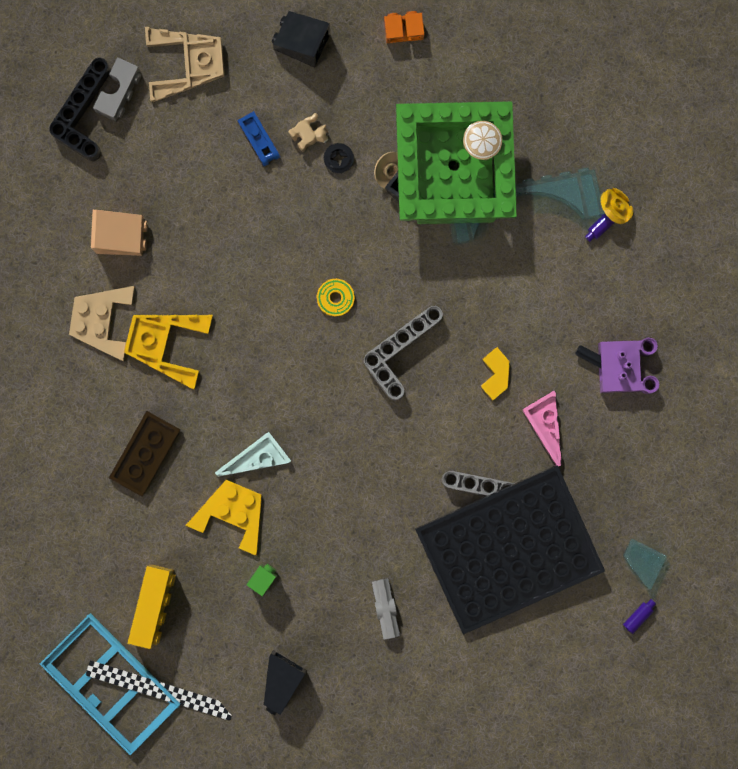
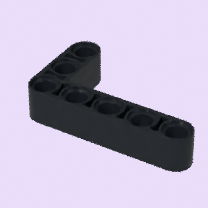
[49,57,110,161]

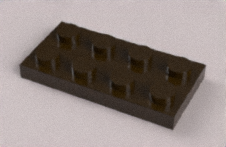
[109,411,181,497]

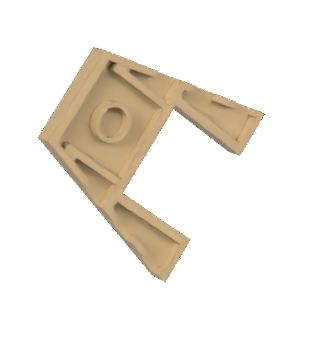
[145,27,225,102]

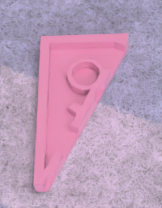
[522,391,561,467]

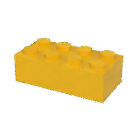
[127,565,176,649]

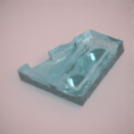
[623,539,667,589]

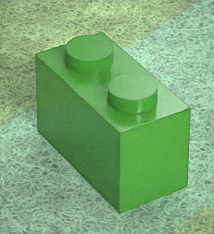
[247,564,278,596]

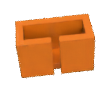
[384,11,424,44]

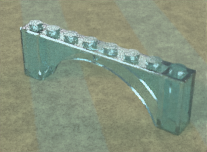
[449,168,604,246]

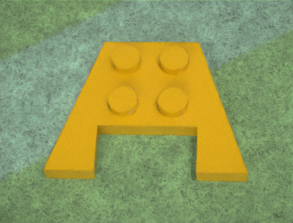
[185,480,262,556]

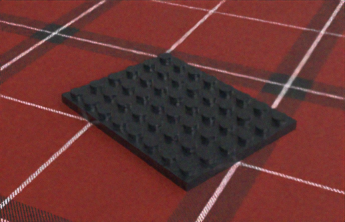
[415,465,605,635]

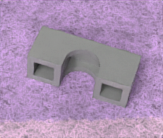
[93,57,141,121]

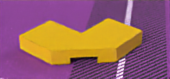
[480,347,509,401]

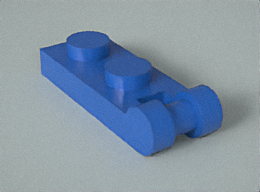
[237,111,281,167]

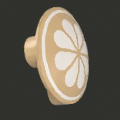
[463,121,502,160]

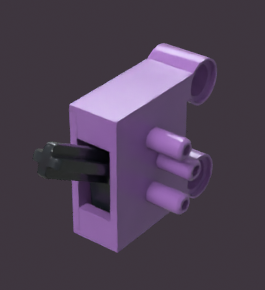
[575,337,659,394]

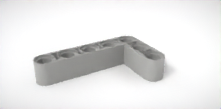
[364,306,443,401]
[442,471,515,496]

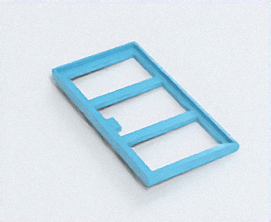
[40,613,180,755]

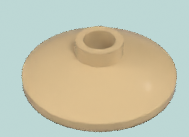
[374,152,398,189]

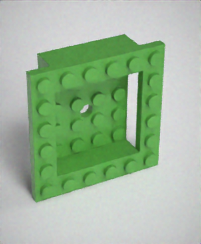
[396,102,517,224]

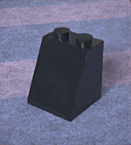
[272,11,330,68]
[264,650,306,715]

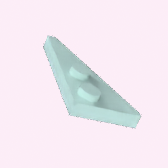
[215,432,291,477]

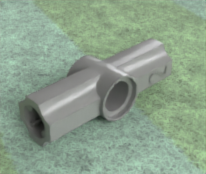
[372,578,400,639]

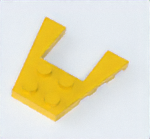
[124,315,213,389]

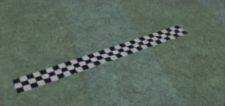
[86,661,232,721]

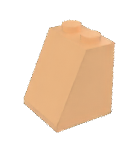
[91,209,147,256]

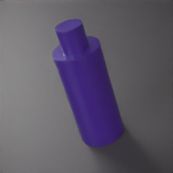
[585,214,615,242]
[623,599,656,634]

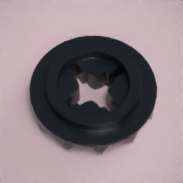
[324,143,354,174]

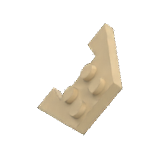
[69,286,135,362]

